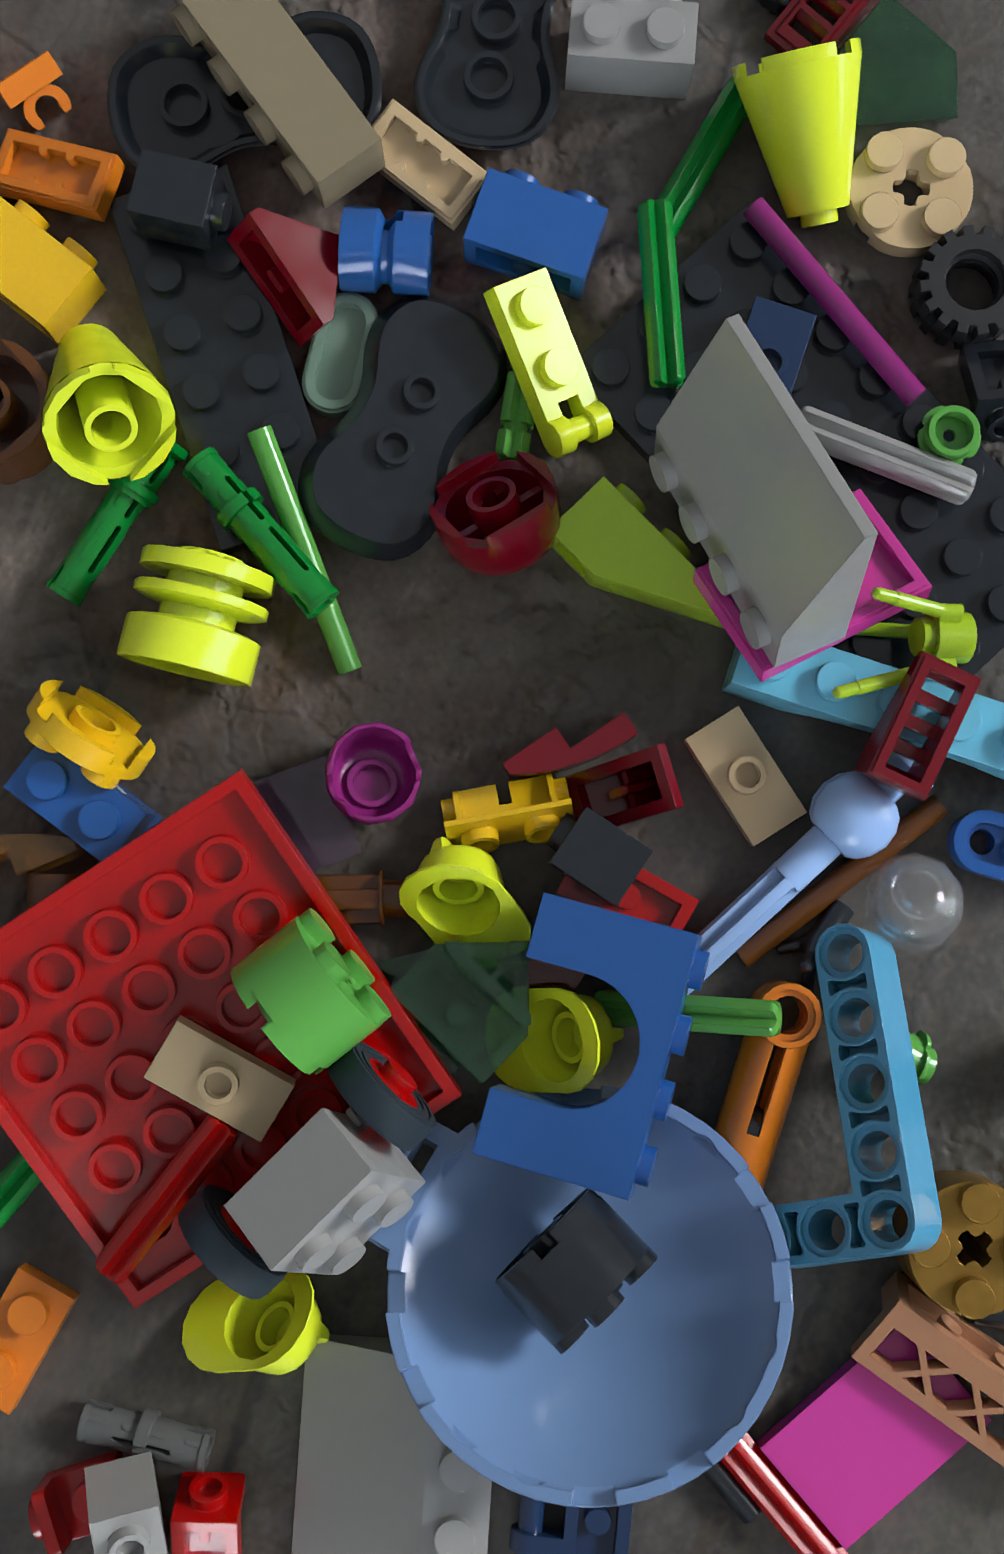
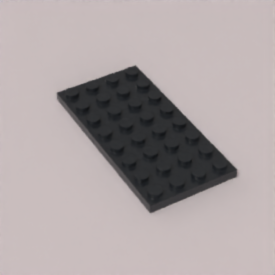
[581,202,1004,675]

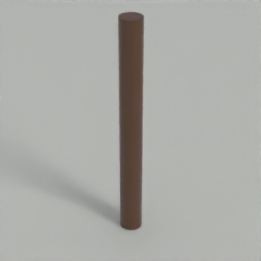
[735,795,948,968]

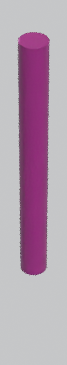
[743,197,926,407]

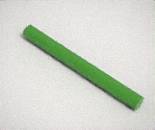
[247,425,362,675]

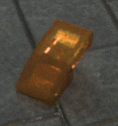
[0,833,89,876]

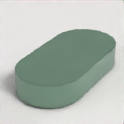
[302,292,378,419]

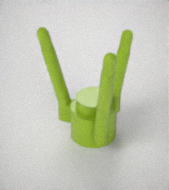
[832,587,977,699]

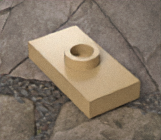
[372,99,487,231]
[683,705,807,847]
[143,1015,296,1142]

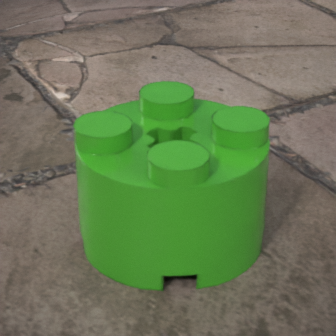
[230,908,391,1075]

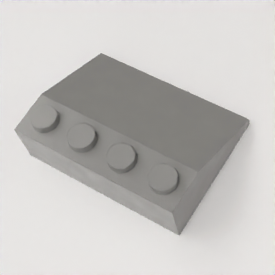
[649,314,878,668]
[291,1334,492,1554]

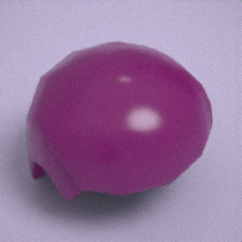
[324,722,422,826]

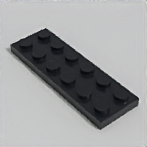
[110,162,318,554]

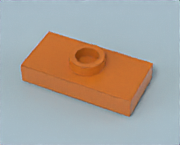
[0,128,126,222]

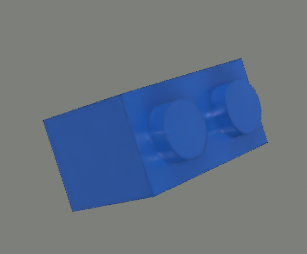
[463,167,608,301]
[3,746,162,861]

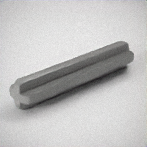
[800,406,977,505]

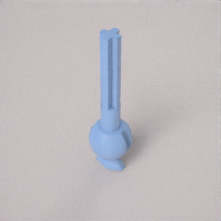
[687,752,934,995]

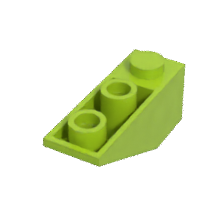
[551,476,725,629]

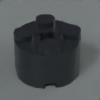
[495,1188,658,1354]

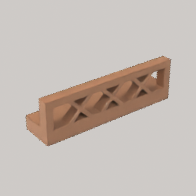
[851,1270,1004,1467]

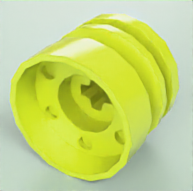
[117,544,276,688]

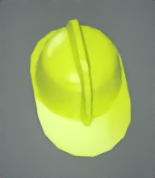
[399,836,531,967]
[482,988,624,1094]
[182,1272,330,1375]

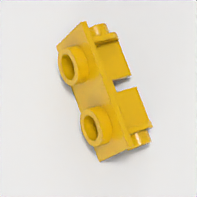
[441,773,573,853]

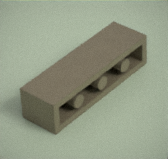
[170,0,386,209]

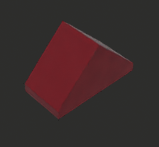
[227,207,339,347]
[565,743,684,827]

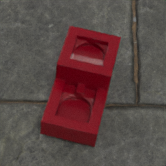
[502,712,638,778]

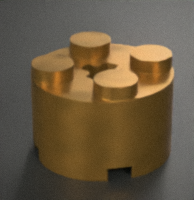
[893,1170,1004,1320]

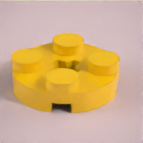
[24,679,155,789]

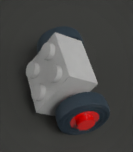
[179,1041,436,1299]

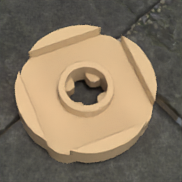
[845,127,973,257]

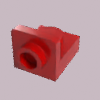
[28,1449,124,1554]
[170,1471,246,1554]

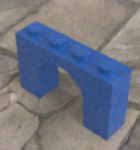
[472,892,710,1201]

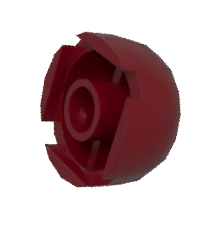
[429,451,561,576]

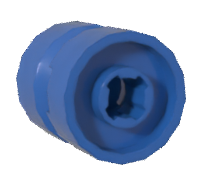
[338,206,434,297]

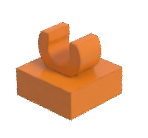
[0,51,72,131]

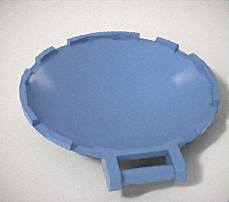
[368,1086,794,1508]

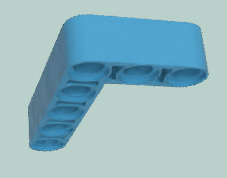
[773,923,942,1268]

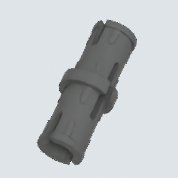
[76,1398,216,1473]

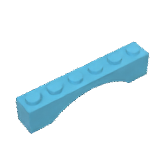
[721,646,1004,780]

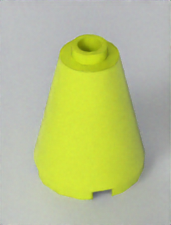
[732,38,862,228]
[41,323,177,485]

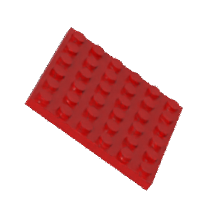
[0,768,462,1309]

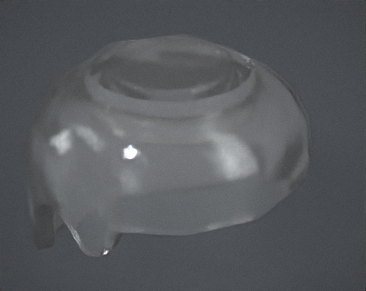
[865,852,964,956]

